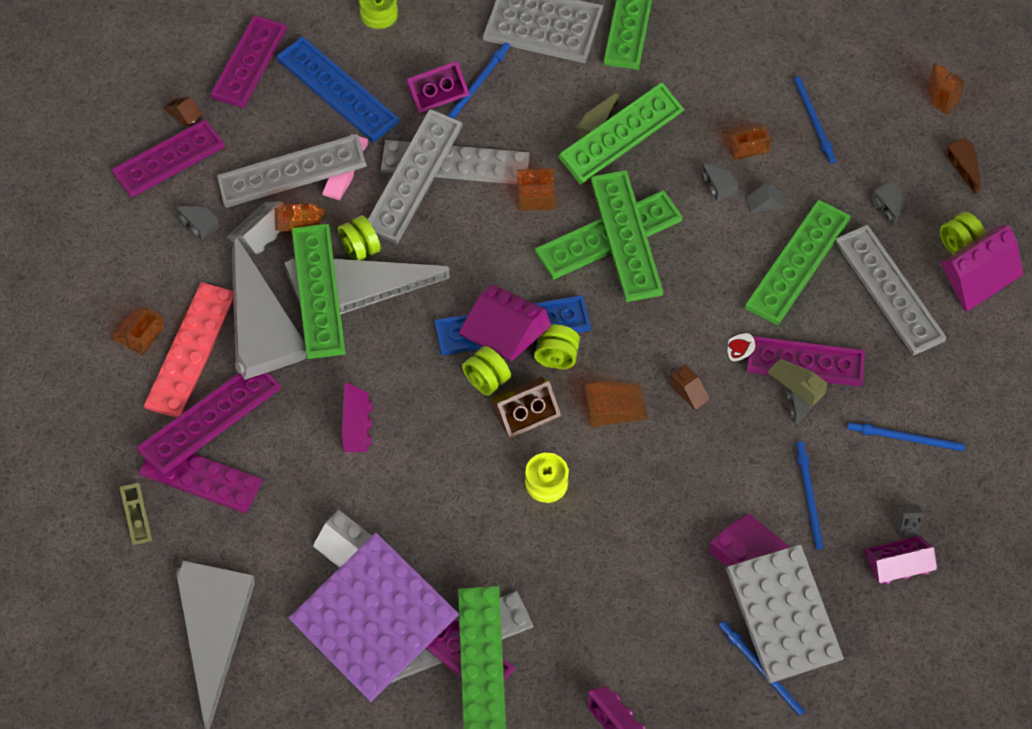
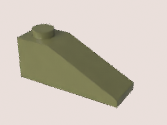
[576,93,619,138]
[768,359,827,407]
[119,483,152,545]

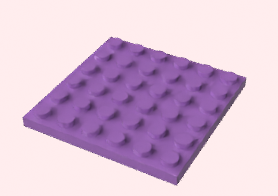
[289,533,459,702]

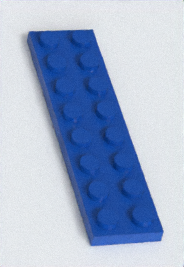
[276,37,400,143]
[434,295,591,356]

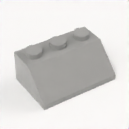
[227,201,294,254]
[313,510,372,568]

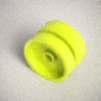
[525,453,569,503]

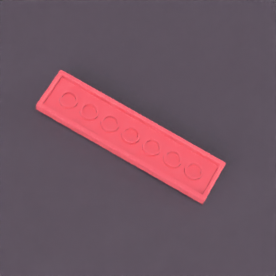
[144,282,234,418]

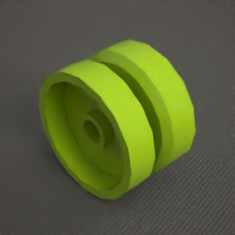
[359,0,398,29]
[940,211,986,254]
[337,215,381,261]
[534,324,580,369]
[462,346,511,396]

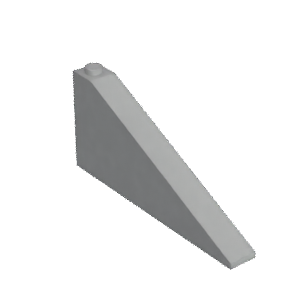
[232,238,307,380]
[285,258,450,314]
[176,561,255,729]

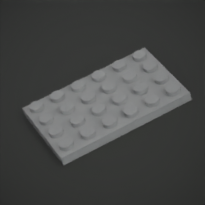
[483,0,604,63]
[726,545,844,684]

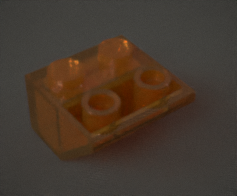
[928,63,965,115]
[723,122,771,160]
[517,168,556,211]
[275,203,326,231]
[111,307,165,355]

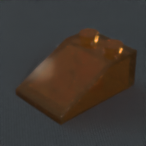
[584,381,648,428]

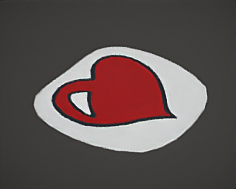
[727,333,755,361]

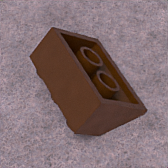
[490,377,561,439]

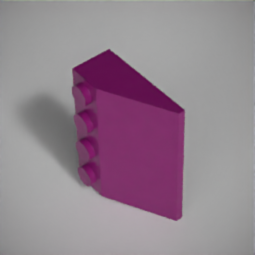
[940,225,1023,312]
[459,284,551,362]
[709,513,809,567]

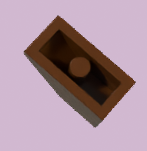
[163,97,202,126]
[670,364,710,411]

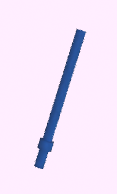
[447,42,510,119]
[794,76,836,164]
[848,422,965,451]
[796,441,824,549]
[719,621,805,717]

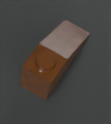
[945,137,981,194]

